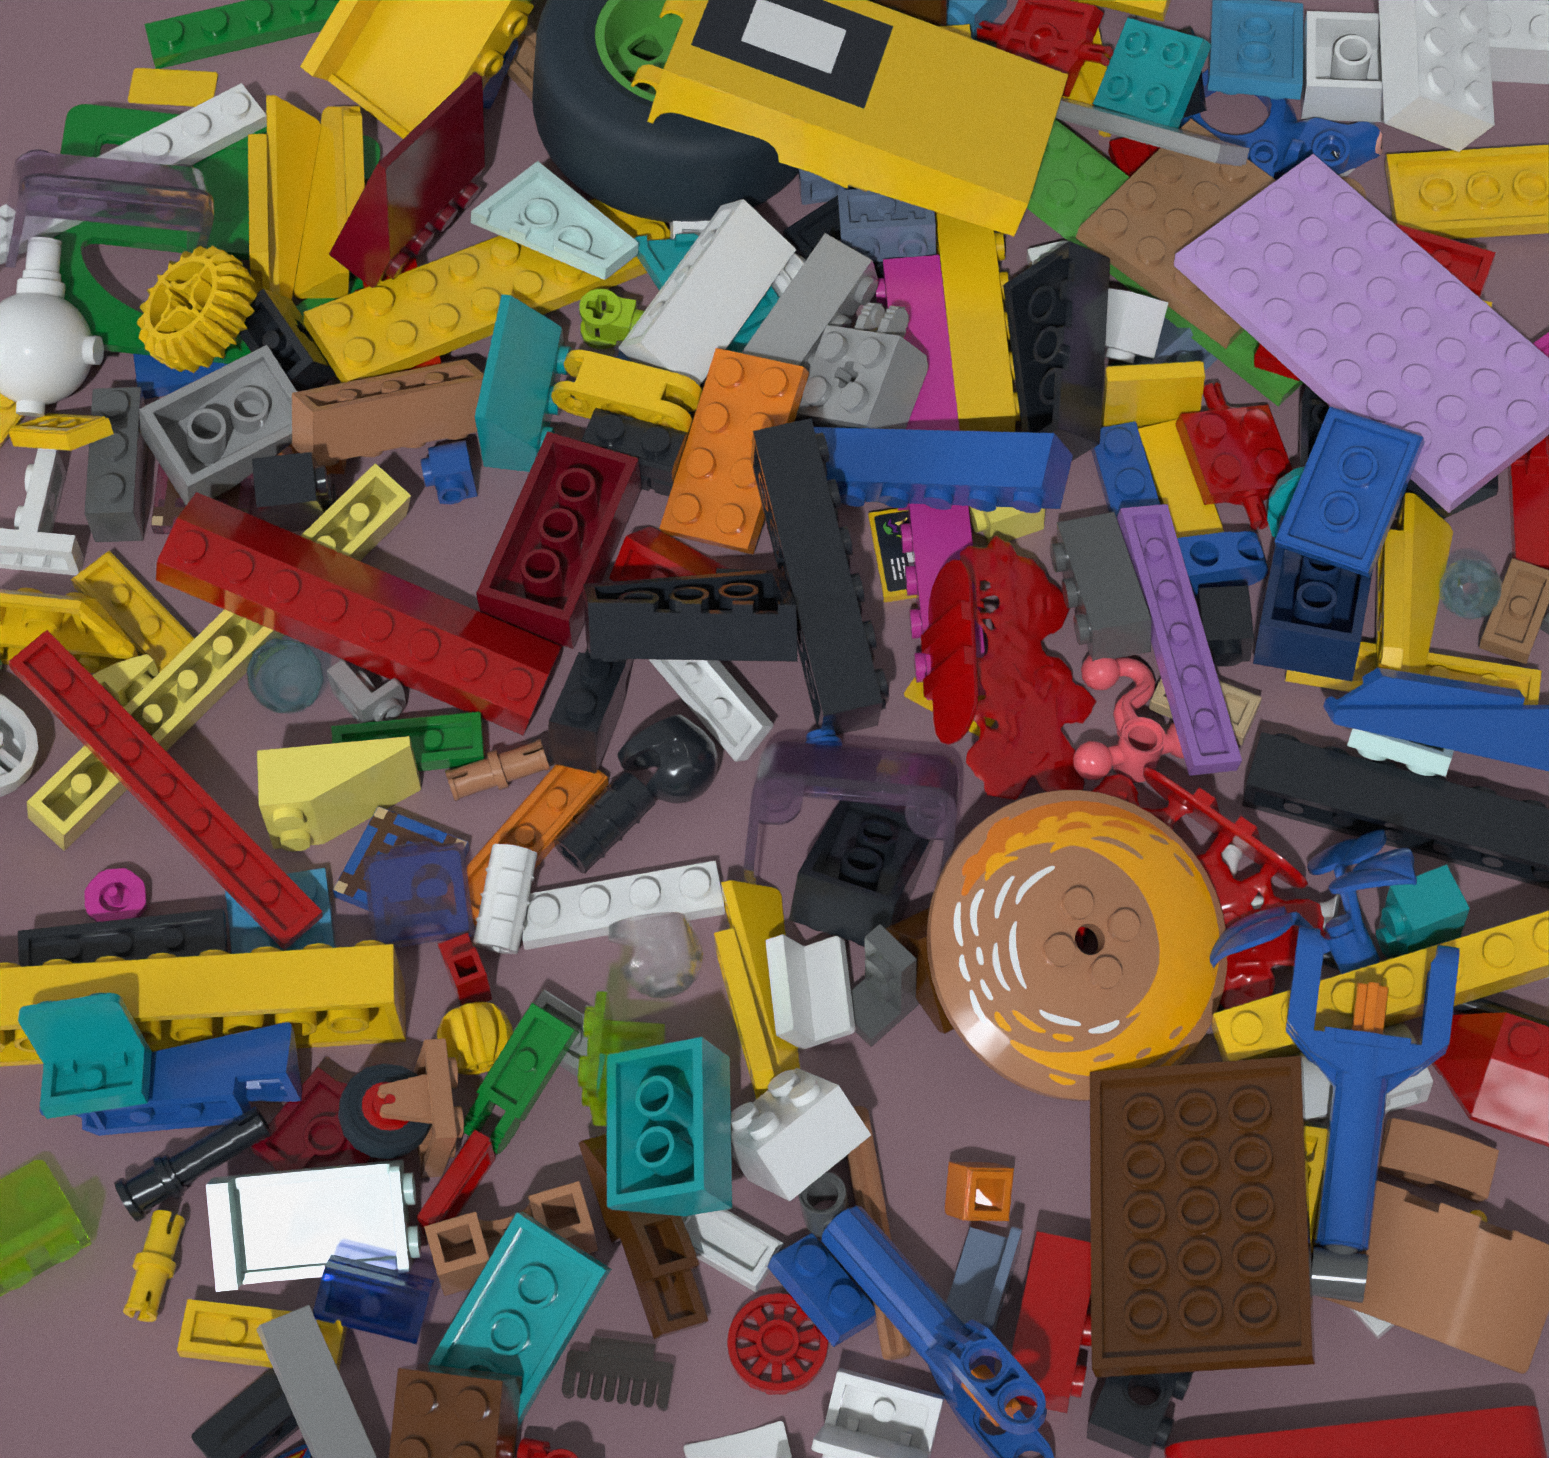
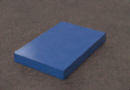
[1274,407,1425,578]

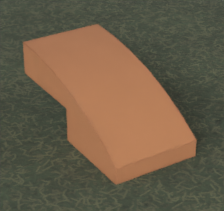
[1378,1118,1499,1203]

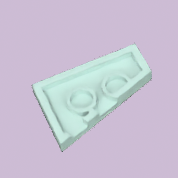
[471,161,639,280]

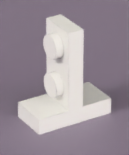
[0,448,84,575]

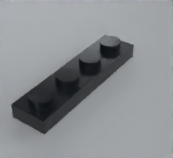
[18,909,228,967]

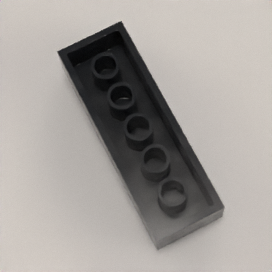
[751,418,889,735]

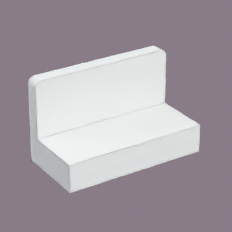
[765,934,855,1050]

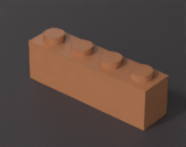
[292,359,484,466]

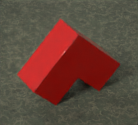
[438,933,493,1006]

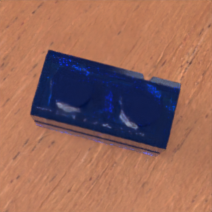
[313,1254,435,1345]

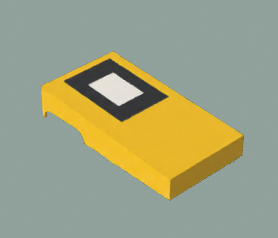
[631,0,1068,237]

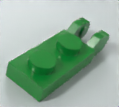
[463,1003,579,1155]

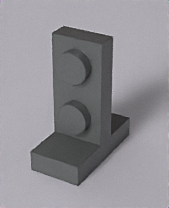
[851,924,919,1047]

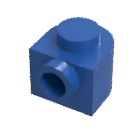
[420,440,477,504]

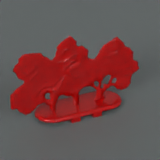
[921,535,1097,800]
[1091,767,1327,1010]

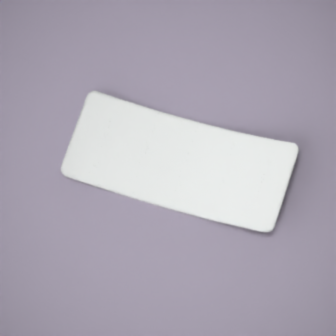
[684,1421,792,1458]

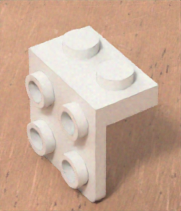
[811,1368,945,1458]

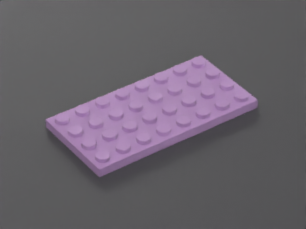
[1174,154,1549,513]

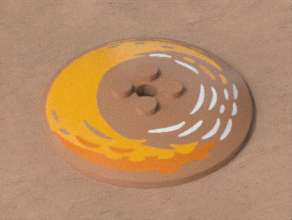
[927,790,1227,1101]

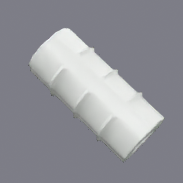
[473,844,537,954]

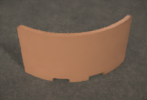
[1317,1180,1549,1374]

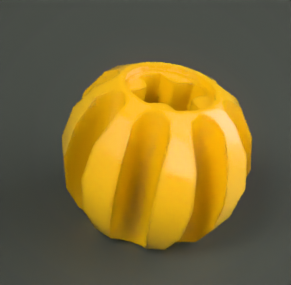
[437,1002,513,1075]

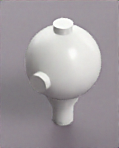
[0,237,104,417]

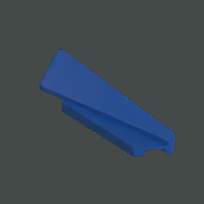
[1323,668,1549,771]
[39,1022,302,1136]

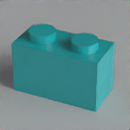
[1376,864,1470,958]

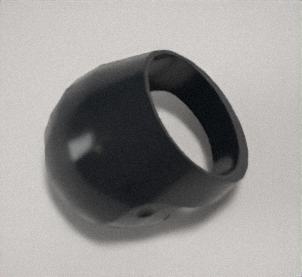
[617,715,718,804]

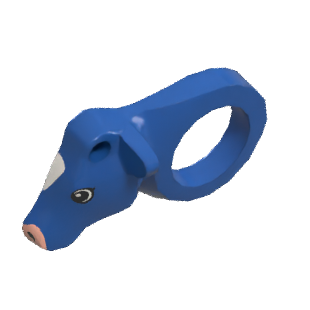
[1179,69,1383,180]

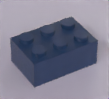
[1253,515,1372,682]

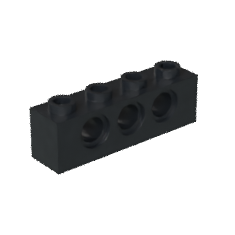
[1086,1372,1194,1458]

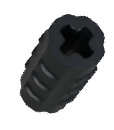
[554,772,655,873]

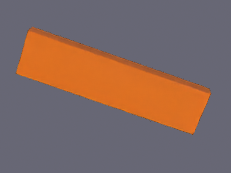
[441,764,609,926]

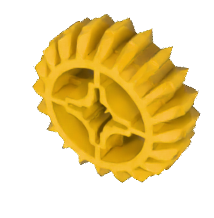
[136,246,257,373]

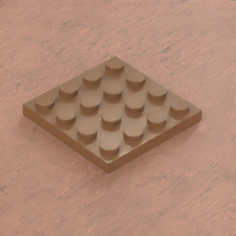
[1076,119,1276,349]

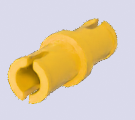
[123,1210,186,1322]

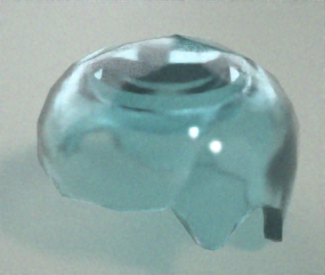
[246,638,324,714]

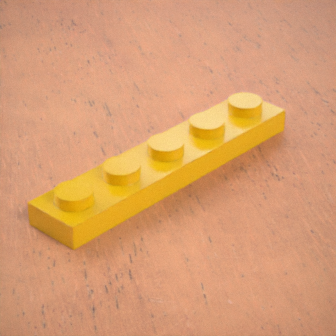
[1285,642,1542,705]

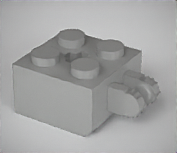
[797,302,928,429]

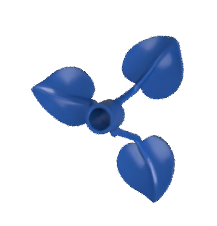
[1210,829,1417,974]

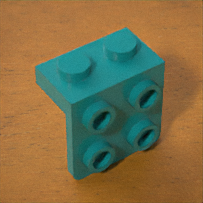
[18,993,152,1119]

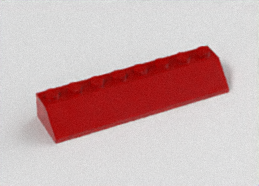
[156,492,561,735]

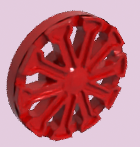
[727,1293,828,1395]

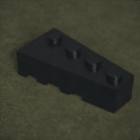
[1003,241,1110,461]
[583,569,798,662]

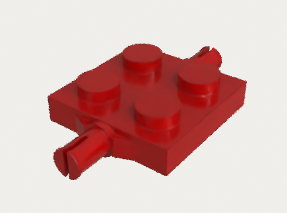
[977,0,1113,97]
[1175,382,1293,530]

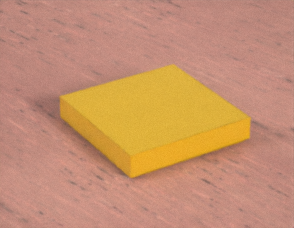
[1101,361,1205,428]

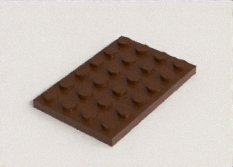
[1090,1056,1315,1377]

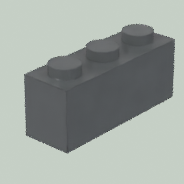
[84,387,149,542]
[1050,512,1151,661]

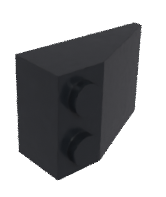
[789,789,941,947]

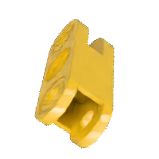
[551,349,702,434]

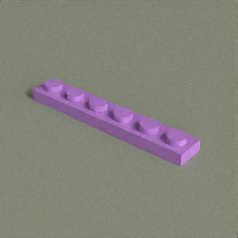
[1117,504,1242,776]

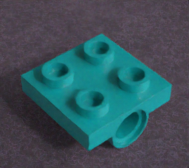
[1093,18,1212,129]

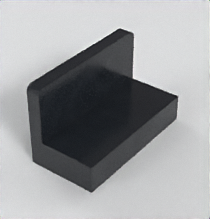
[191,1368,300,1458]

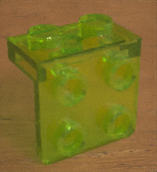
[578,991,666,1126]
[0,1160,92,1297]

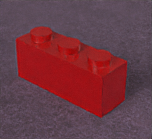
[1011,1231,1091,1413]

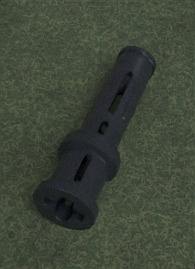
[114,1106,272,1222]

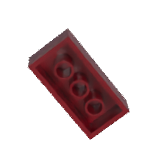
[476,431,642,649]

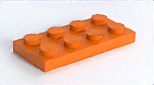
[659,348,809,555]

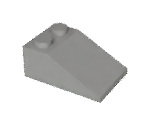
[139,345,297,505]

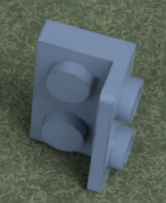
[838,189,936,262]

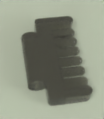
[561,1336,674,1411]

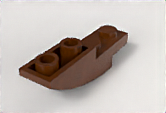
[578,1134,709,1339]

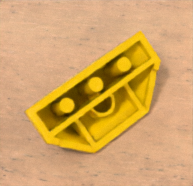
[0,587,138,673]

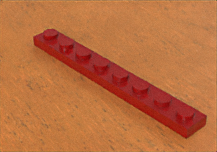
[8,630,323,951]

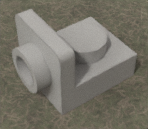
[326,659,406,724]

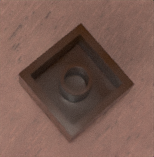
[389,1363,522,1458]

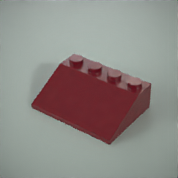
[329,72,485,288]

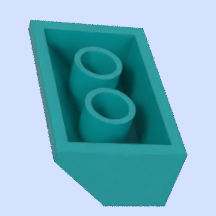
[475,294,572,472]
[607,1037,732,1217]

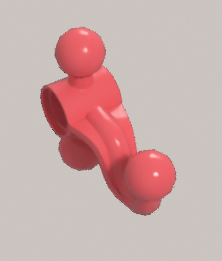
[1073,655,1184,783]

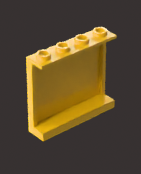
[300,0,534,139]

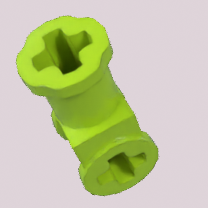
[579,289,645,349]

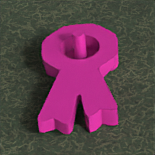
[84,868,147,922]

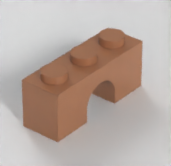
[424,1181,598,1296]

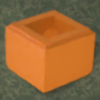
[945,1161,1014,1221]

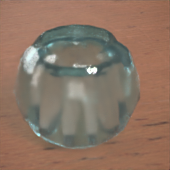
[1439,558,1502,620]

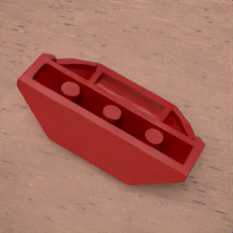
[1432,1012,1549,1147]

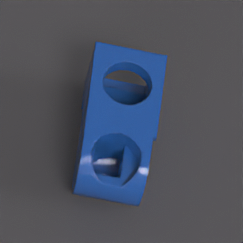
[1177,531,1268,598]

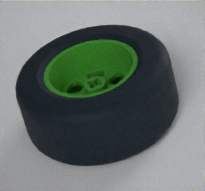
[532,0,798,222]

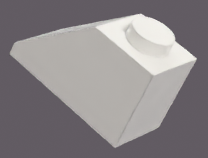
[1105,288,1168,364]

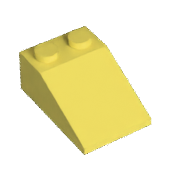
[257,736,421,852]

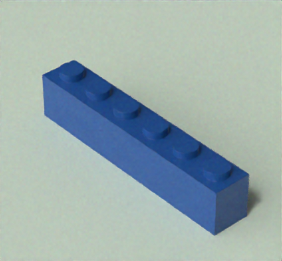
[814,427,1073,513]

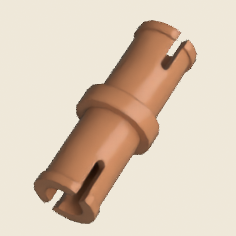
[445,739,550,801]

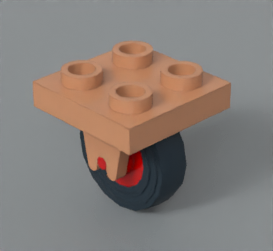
[338,1039,464,1178]

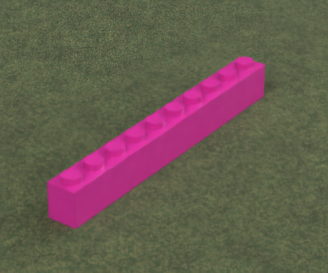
[875,255,986,700]

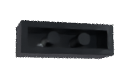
[252,452,338,532]

